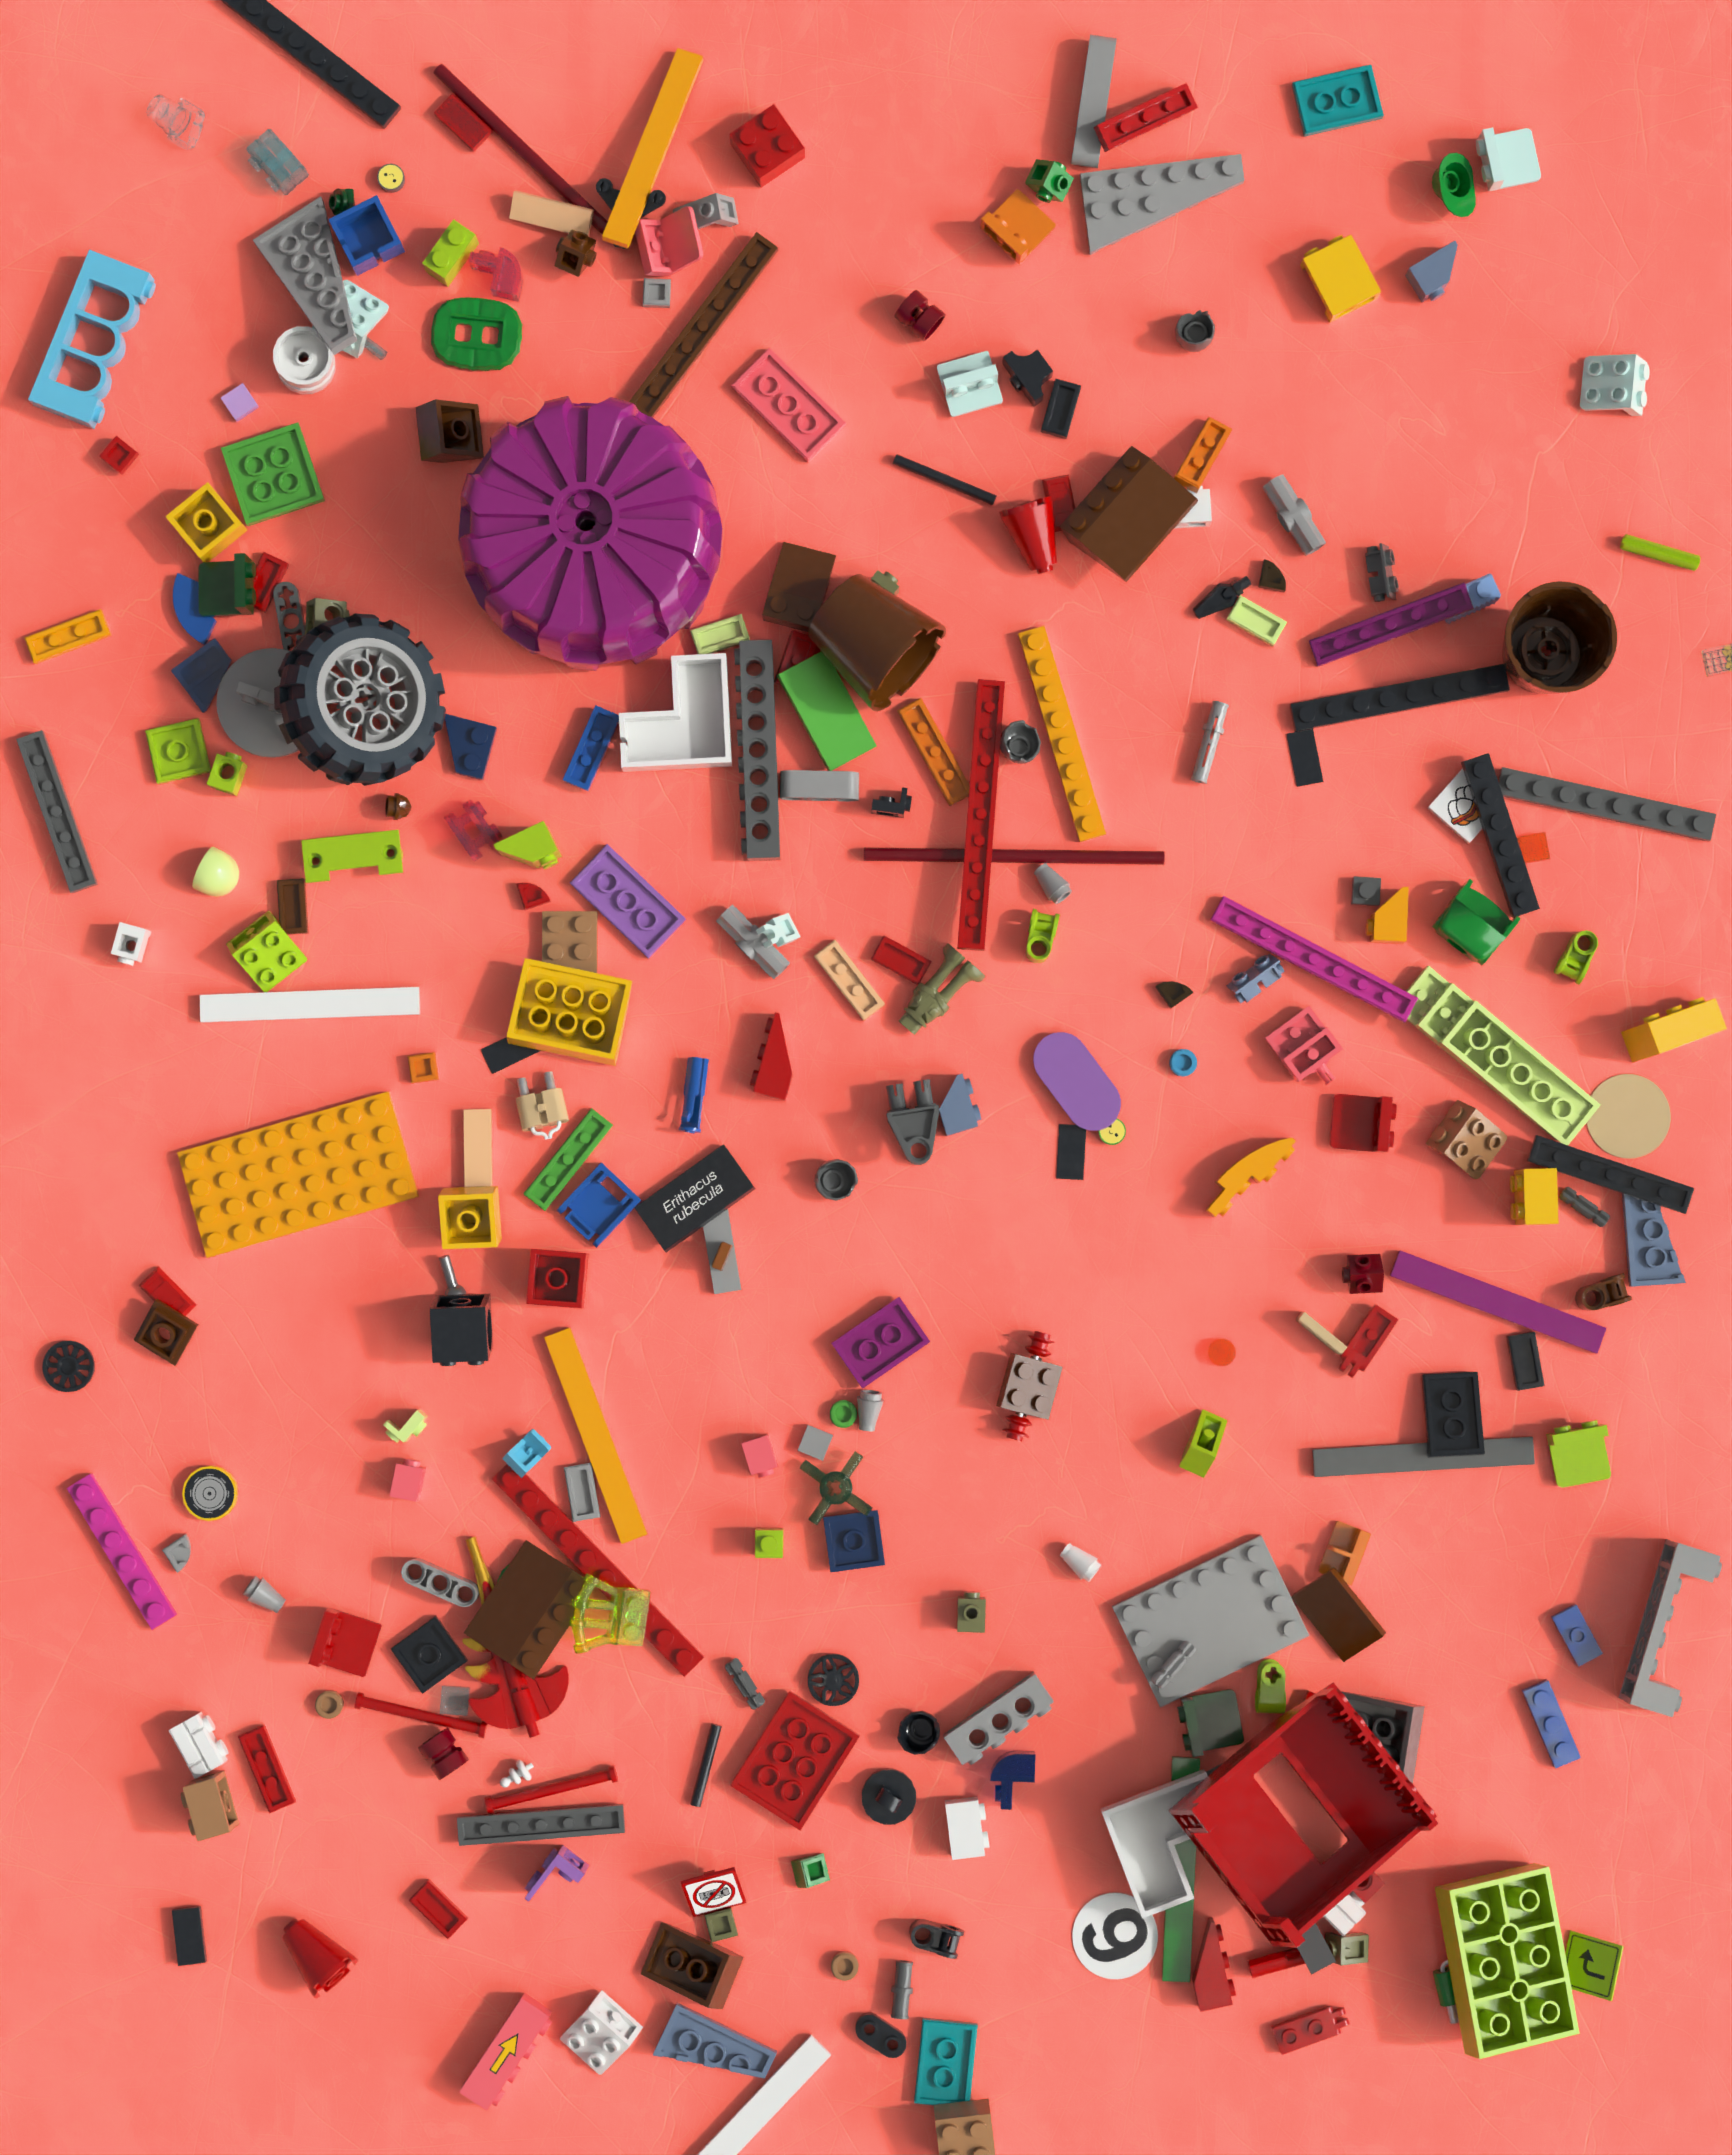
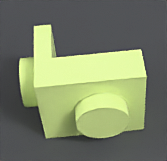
[383,1409,428,1443]

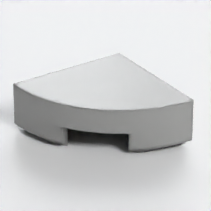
[162,1534,191,1573]

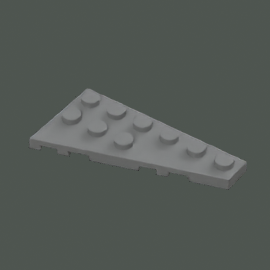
[1080,154,1245,255]
[253,196,357,355]

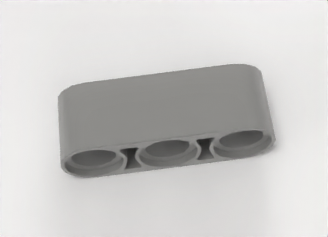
[780,770,860,802]
[401,1558,479,1607]

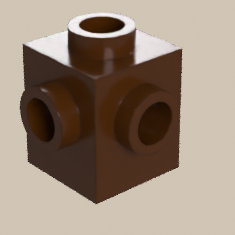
[554,230,597,277]

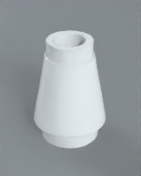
[1060,1543,1102,1582]

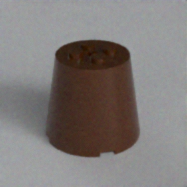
[808,574,946,712]
[1502,581,1617,694]

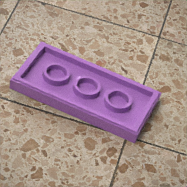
[570,844,686,959]

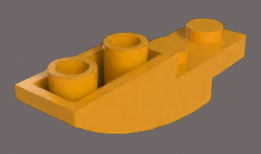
[1205,1137,1296,1217]

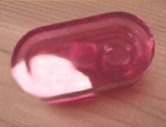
[444,799,502,862]

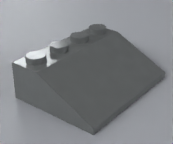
[1341,1691,1425,1783]

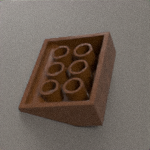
[1060,445,1198,582]
[464,1540,596,1680]

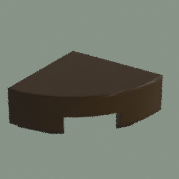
[1258,559,1286,593]
[1155,981,1194,1009]

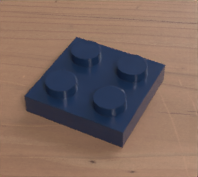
[823,1509,885,1573]

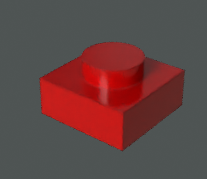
[99,435,139,475]

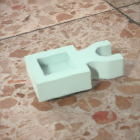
[756,913,801,948]

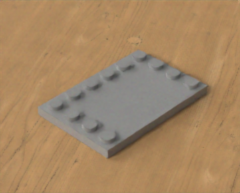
[1112,1535,1310,1708]

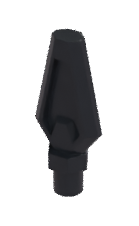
[1193,576,1252,619]

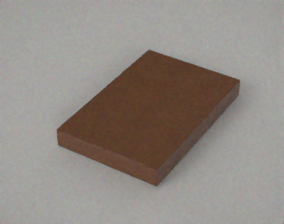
[1291,1567,1386,1662]

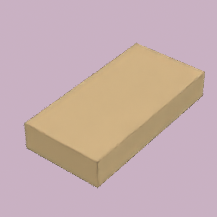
[1296,1311,1347,1355]

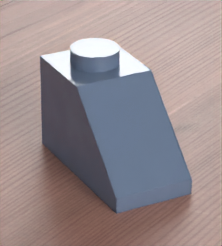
[1405,241,1458,303]

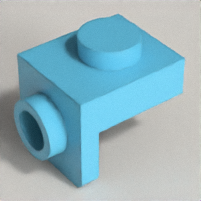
[502,1429,551,1478]

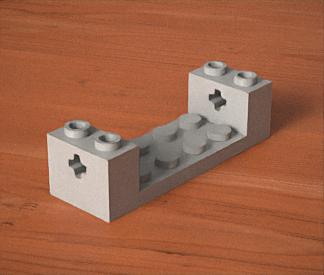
[1618,1539,1722,1717]

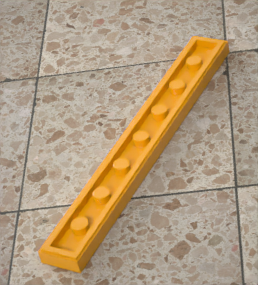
[602,48,703,249]
[544,1328,648,1544]

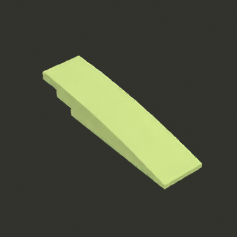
[1406,966,1600,1145]

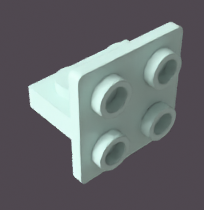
[937,351,1003,417]

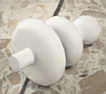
[500,1760,534,1788]

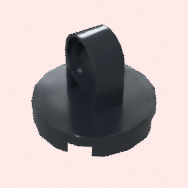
[862,1768,916,1825]

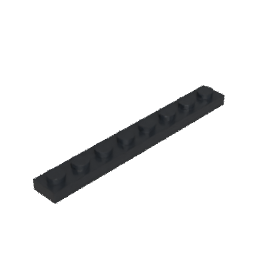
[220,0,402,129]
[1290,664,1510,732]

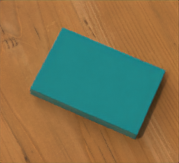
[1292,64,1384,137]
[914,2017,978,2105]

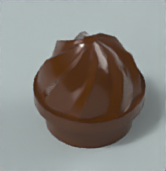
[385,793,412,820]

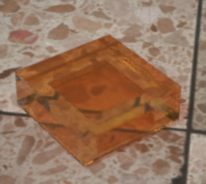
[1517,832,1551,864]

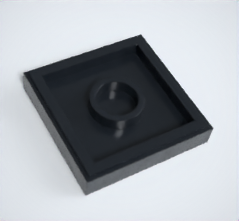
[391,1615,468,1694]

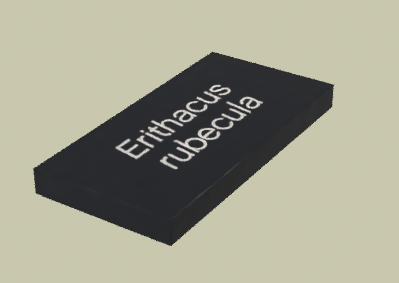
[635,1144,756,1253]

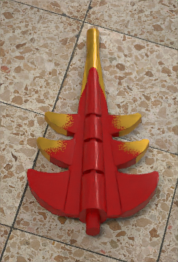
[462,1536,569,1738]

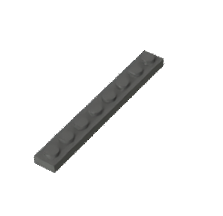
[1498,767,1716,842]

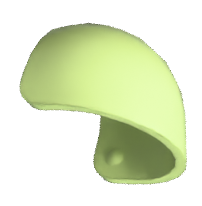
[192,847,239,897]

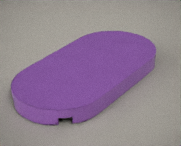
[1033,1032,1121,1131]

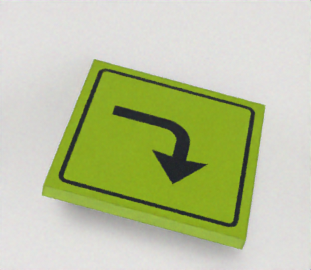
[1565,1930,1624,2001]

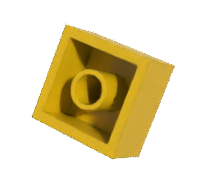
[165,482,248,562]
[1510,1168,1559,1225]
[438,1186,502,1249]

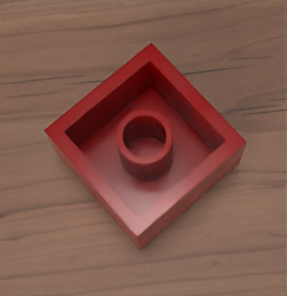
[729,104,805,188]
[526,1249,589,1308]

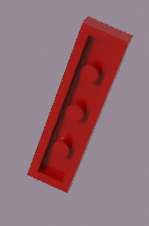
[1093,83,1198,152]

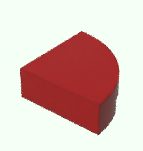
[516,882,551,911]

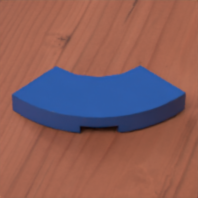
[173,573,217,645]

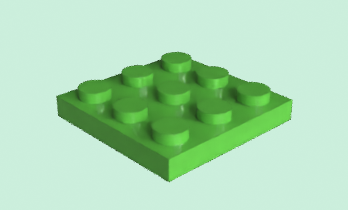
[221,422,325,526]

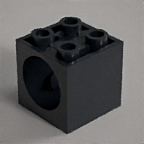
[430,1293,493,1366]

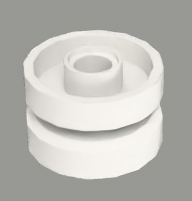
[273,326,336,394]

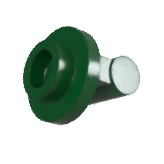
[329,188,355,216]

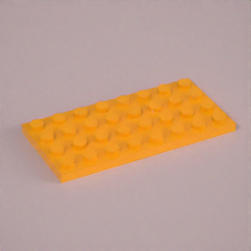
[177,1091,419,1258]

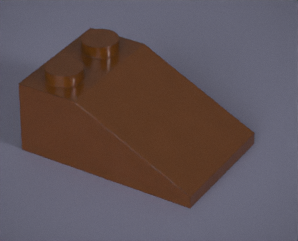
[762,542,836,632]
[641,1922,744,2010]

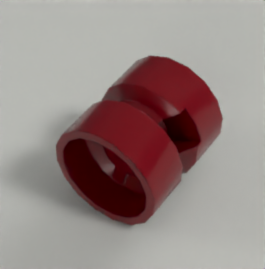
[894,290,946,342]
[418,1727,469,1780]

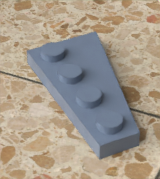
[1622,1194,1686,1287]
[653,2002,777,2079]

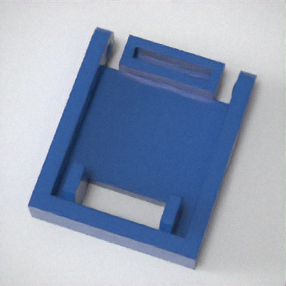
[556,1162,642,1248]

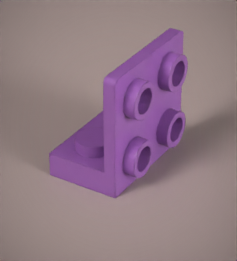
[524,1845,589,1902]

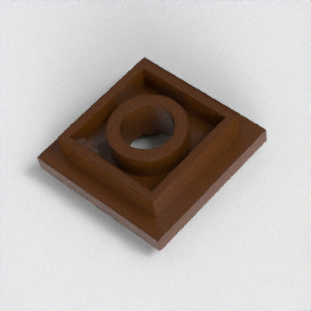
[134,1299,199,1366]

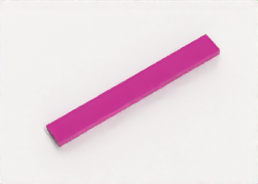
[1210,896,1418,1023]

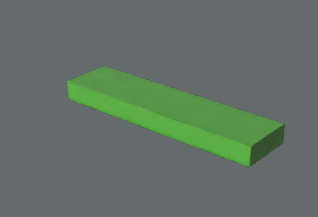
[524,1108,614,1211]

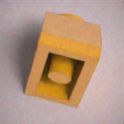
[1366,887,1409,944]

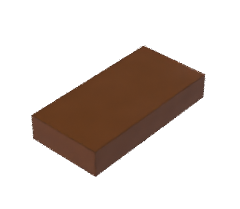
[277,878,309,935]

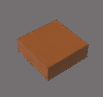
[712,1242,733,1271]

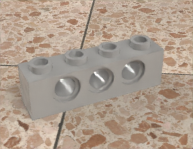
[943,1671,1054,1765]

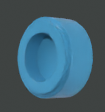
[1169,1049,1197,1077]

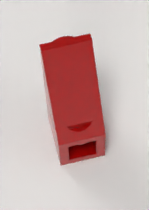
[750,1012,793,1102]
[1192,1917,1236,2012]

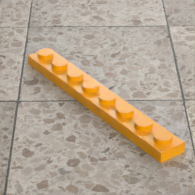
[1018,626,1106,843]

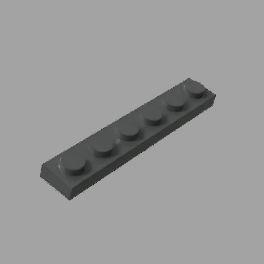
[16,730,98,894]
[457,1804,626,1846]

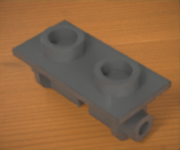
[1365,543,1399,602]

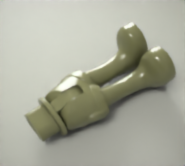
[898,943,986,1035]

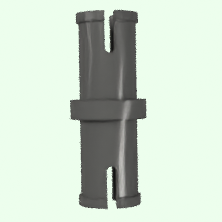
[891,1960,913,2020]

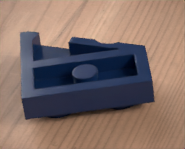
[445,714,497,781]

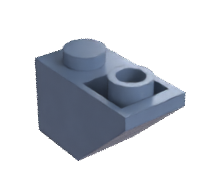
[939,1073,982,1137]

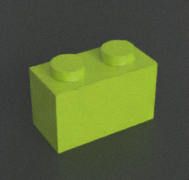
[422,219,479,287]

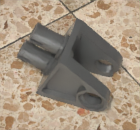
[885,1079,939,1165]

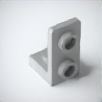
[673,193,739,229]

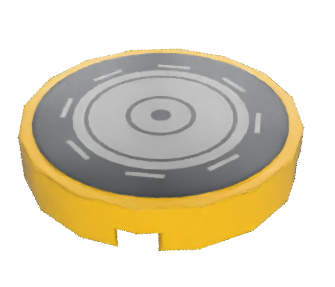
[182,1466,238,1521]

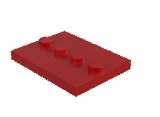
[730,1690,860,1831]

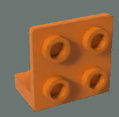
[980,189,1056,265]

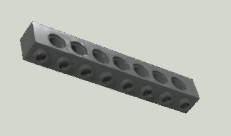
[734,640,781,862]

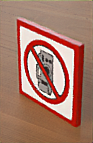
[680,1867,747,1917]

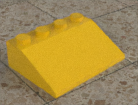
[506,958,632,1066]

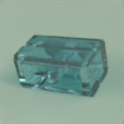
[246,128,309,196]

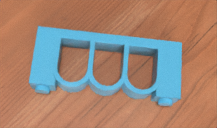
[28,249,156,429]

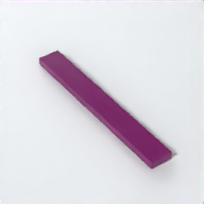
[1390,1250,1607,1354]

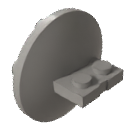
[216,648,299,758]

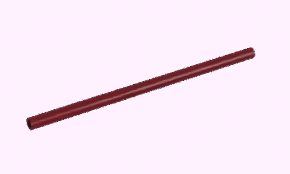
[864,847,1165,865]

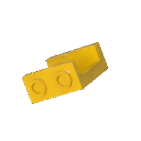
[1300,235,1381,323]

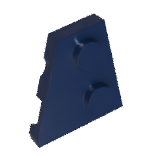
[171,638,232,713]

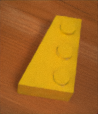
[1621,996,1727,1063]

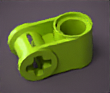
[1026,908,1060,963]
[1554,930,1598,985]
[1255,1659,1286,1714]

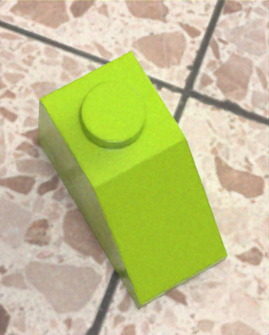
[1179,1409,1228,1478]

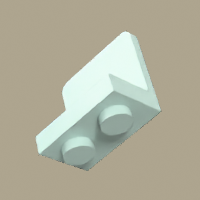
[1476,127,1541,192]
[312,280,389,358]
[1580,354,1650,416]

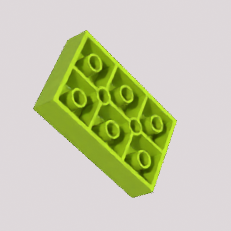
[1435,1863,1580,2059]

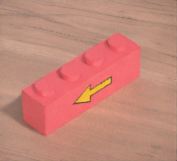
[459,1993,552,2111]

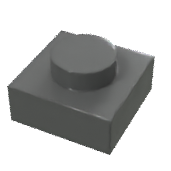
[1351,876,1381,906]

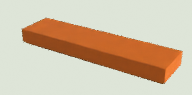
[897,698,970,806]

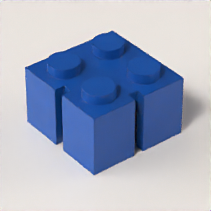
[328,195,405,276]

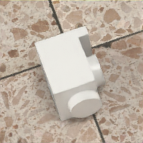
[111,922,151,966]

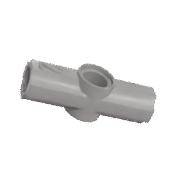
[1263,474,1326,556]
[716,904,790,980]

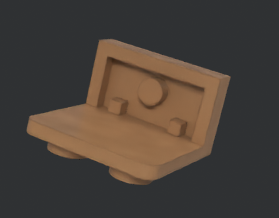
[1425,1099,1507,1179]

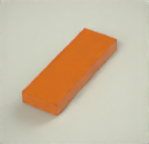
[1174,416,1232,493]

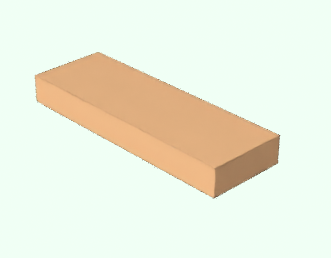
[509,190,594,237]
[814,939,885,1021]
[463,1109,493,1187]

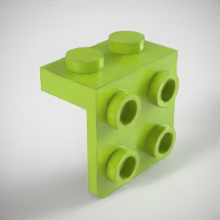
[1546,1420,1611,1488]

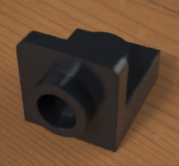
[871,787,912,819]

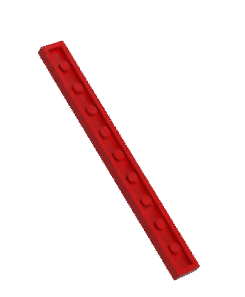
[957,679,1005,951]
[492,1464,704,1677]

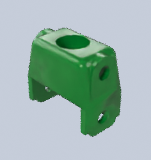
[1432,879,1521,966]

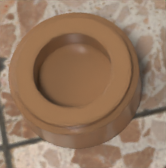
[315,1690,344,1719]
[831,1951,859,1981]

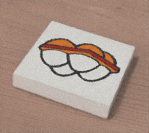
[1428,768,1482,844]

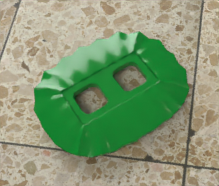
[431,297,523,371]

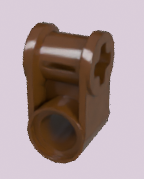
[1575,1273,1633,1311]

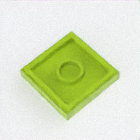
[145,718,211,784]

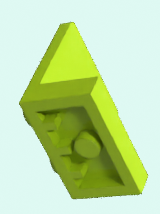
[226,910,307,992]

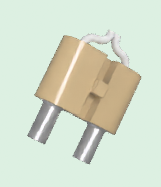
[515,1071,569,1140]

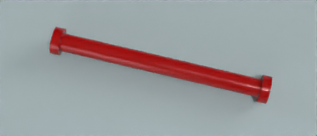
[354,1692,488,1738]
[485,1765,618,1814]

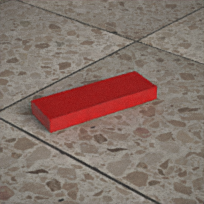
[238,1724,296,1814]

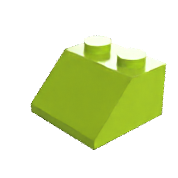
[493,821,562,870]

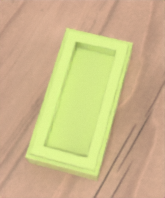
[1226,595,1287,647]
[690,614,750,654]

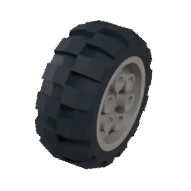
[274,613,446,786]

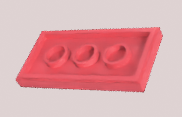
[731,348,846,462]

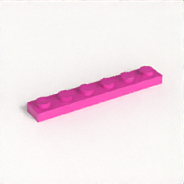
[67,1473,177,1630]

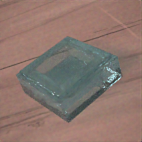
[440,1685,470,1716]

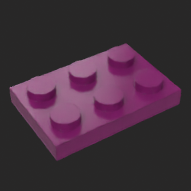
[831,1297,930,1389]

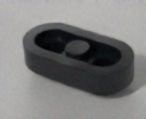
[855,2012,907,2058]

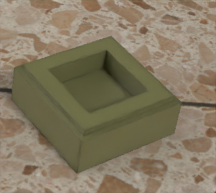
[704,1907,738,1943]

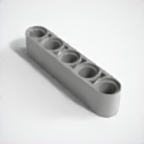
[1071,34,1117,168]

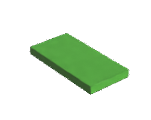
[777,652,877,771]

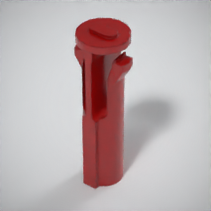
[1247,1948,1305,1978]

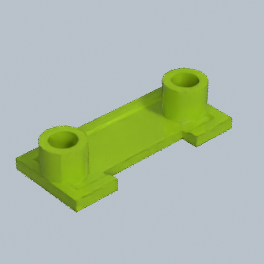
[301,830,404,883]

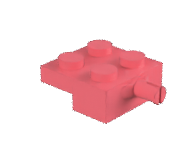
[1264,1006,1343,1085]

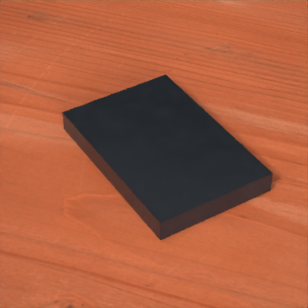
[1421,1371,1485,1458]

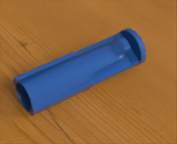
[679,1057,709,1134]

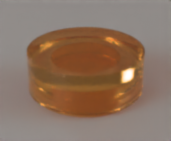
[1207,1338,1236,1366]

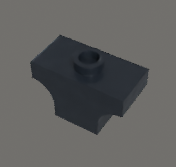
[1002,349,1053,407]

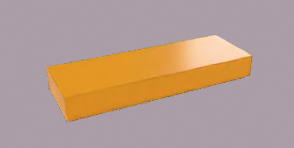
[24,609,112,664]

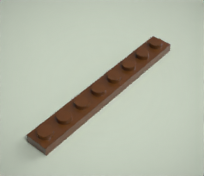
[629,232,779,418]

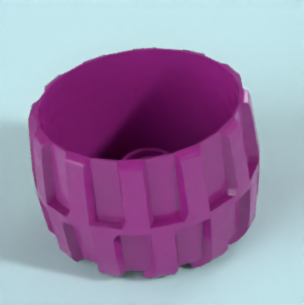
[458,396,723,671]

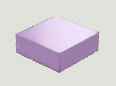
[221,383,259,422]

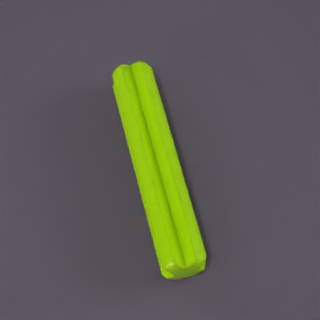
[1620,534,1701,571]

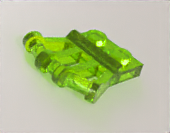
[569,1573,651,1654]

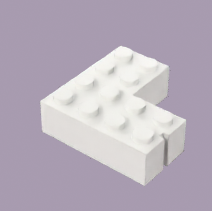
[619,653,732,772]
[1100,1769,1208,1919]

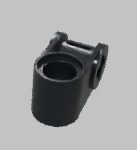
[909,1919,965,1959]

